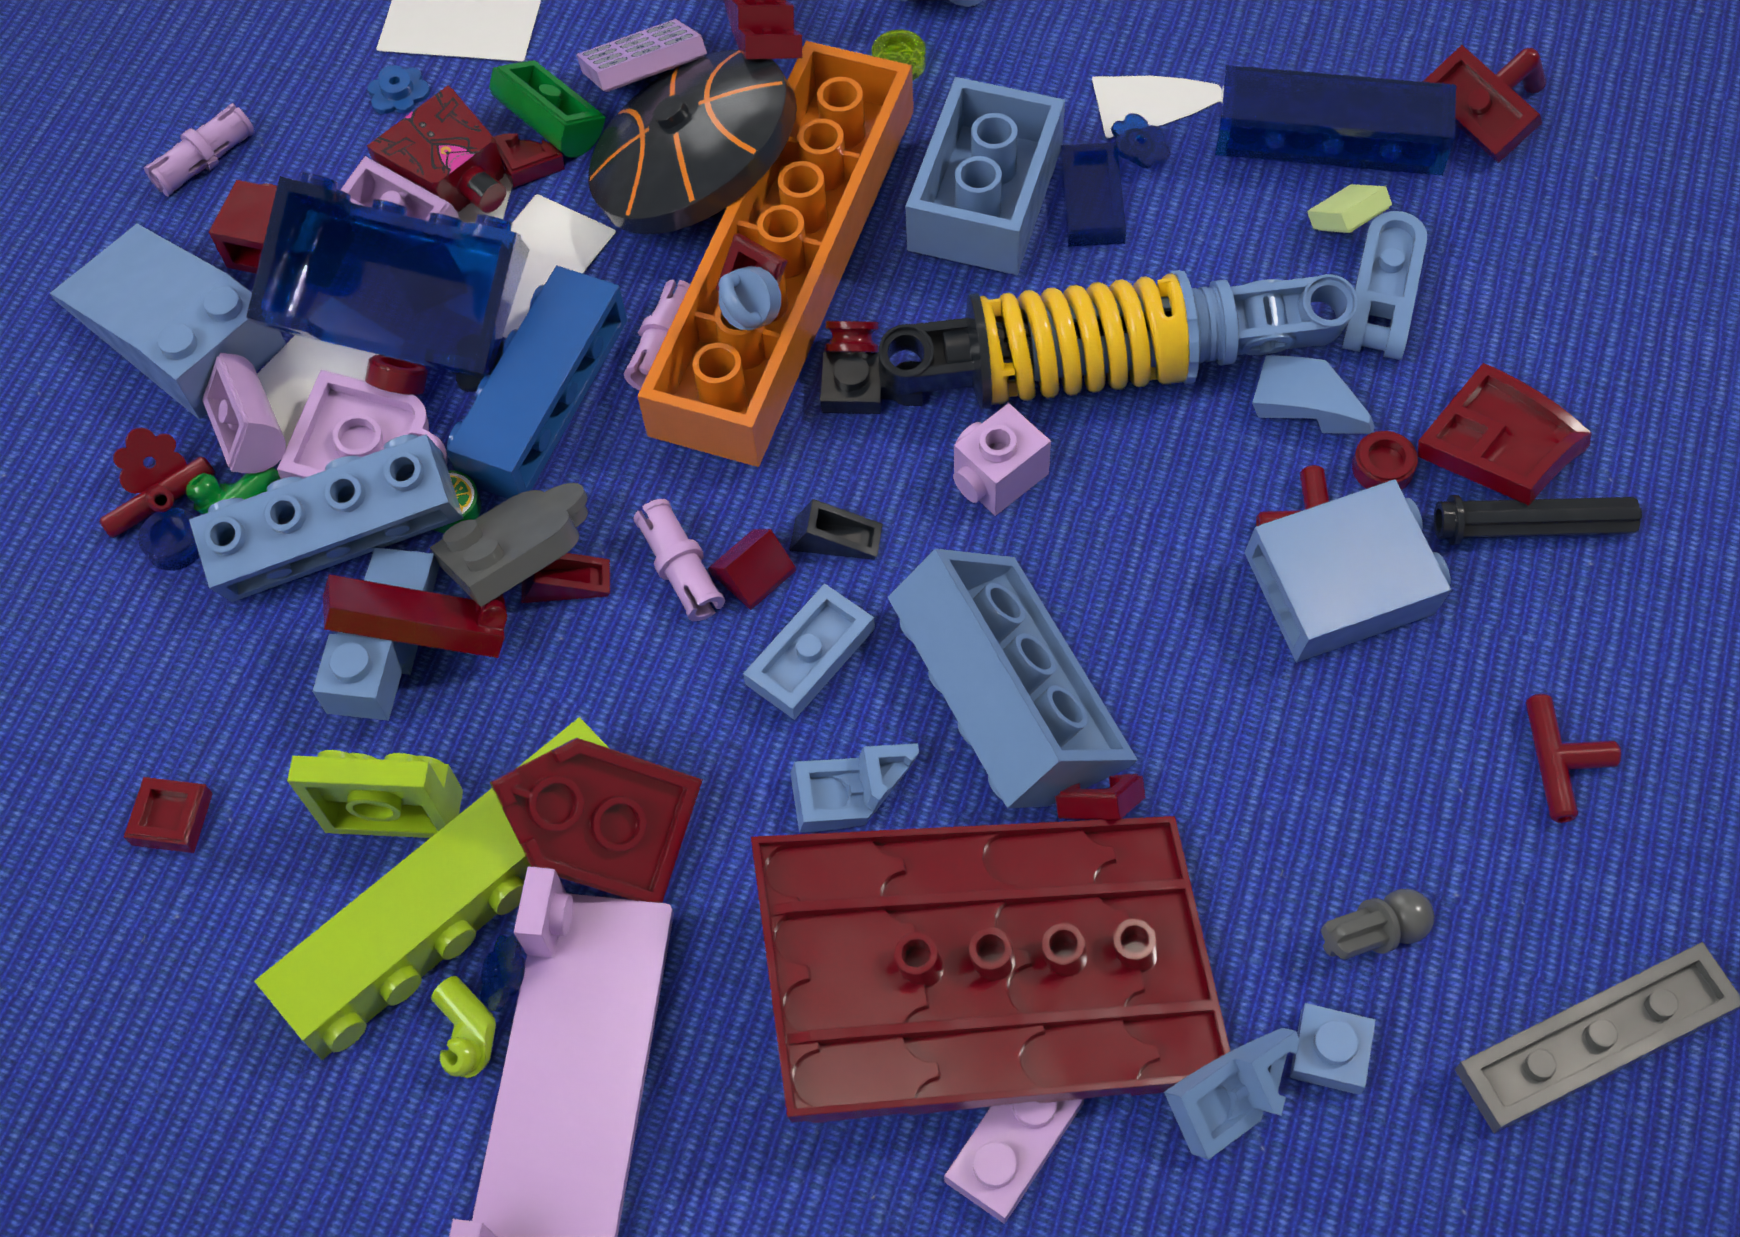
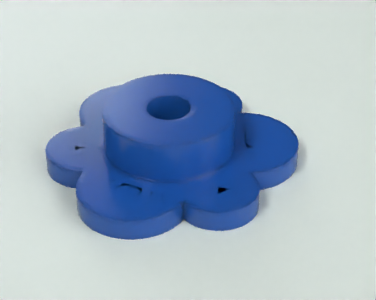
[367,65,430,114]

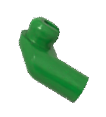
[186,467,281,515]

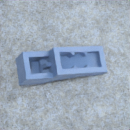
[312,548,440,721]

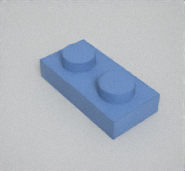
[743,583,875,720]

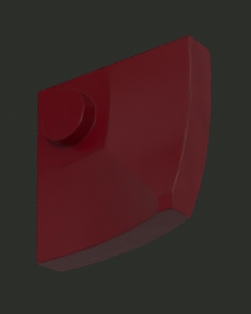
[1418,363,1592,506]

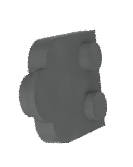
[429,483,588,607]

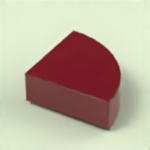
[493,133,565,188]
[1055,774,1146,820]

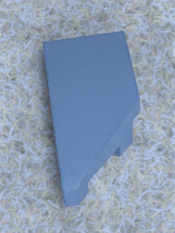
[1252,355,1375,434]
[790,743,919,833]
[1164,1028,1300,1160]

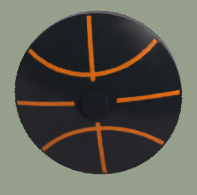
[588,49,797,234]

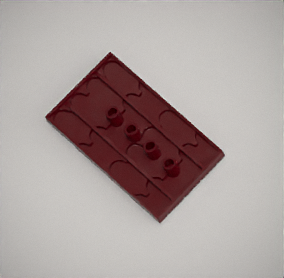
[751,816,1230,1123]

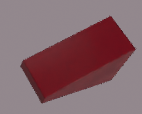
[521,553,610,603]

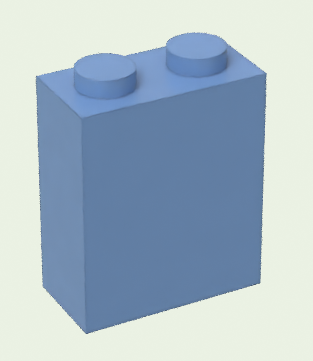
[1244,479,1451,663]

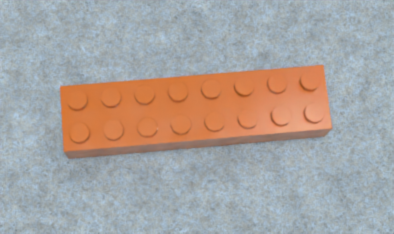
[637,41,914,467]

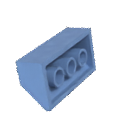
[888,549,1138,808]

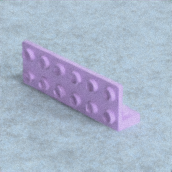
[449,867,674,1237]

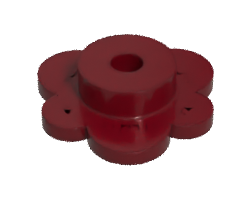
[113,427,186,493]

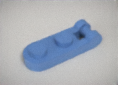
[1342,211,1427,360]

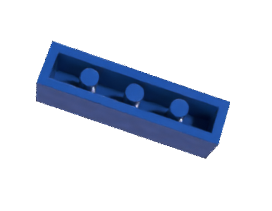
[446,265,628,499]

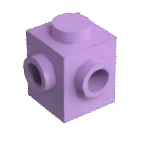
[953,403,1051,516]

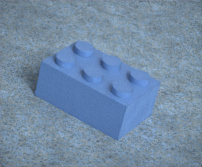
[905,77,1065,275]

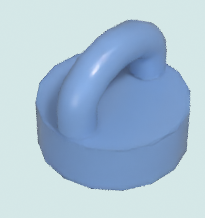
[718,266,781,330]

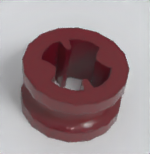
[825,321,879,352]

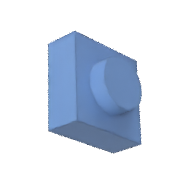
[1290,1003,1376,1095]

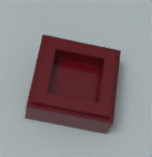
[124,777,213,853]

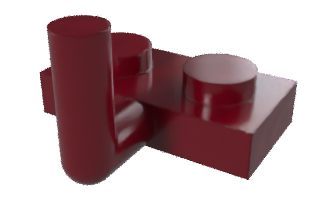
[1419,45,1546,163]

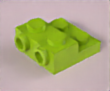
[287,750,463,838]

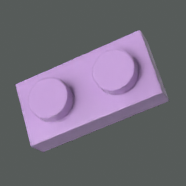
[944,1099,1084,1224]

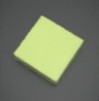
[1307,184,1392,233]

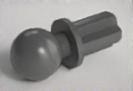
[1321,889,1435,960]

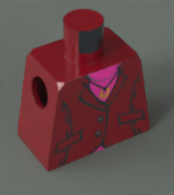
[367,85,506,213]

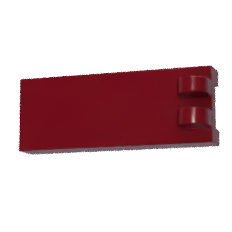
[323,574,507,658]

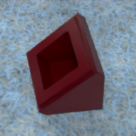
[708,529,796,610]

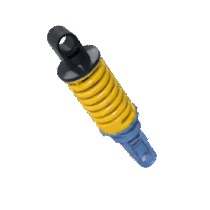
[878,270,1358,409]

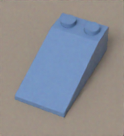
[50,224,286,420]

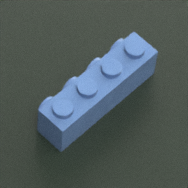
[189,434,464,602]

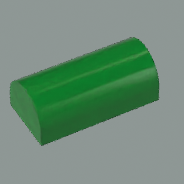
[490,60,606,158]

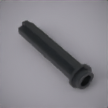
[1434,495,1642,545]

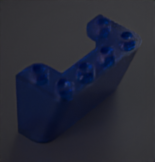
[246,173,530,379]

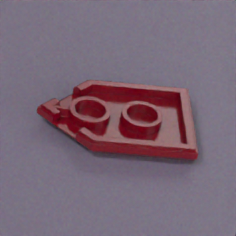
[490,738,703,903]

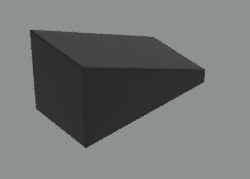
[789,499,883,560]

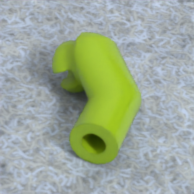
[431,976,496,1078]

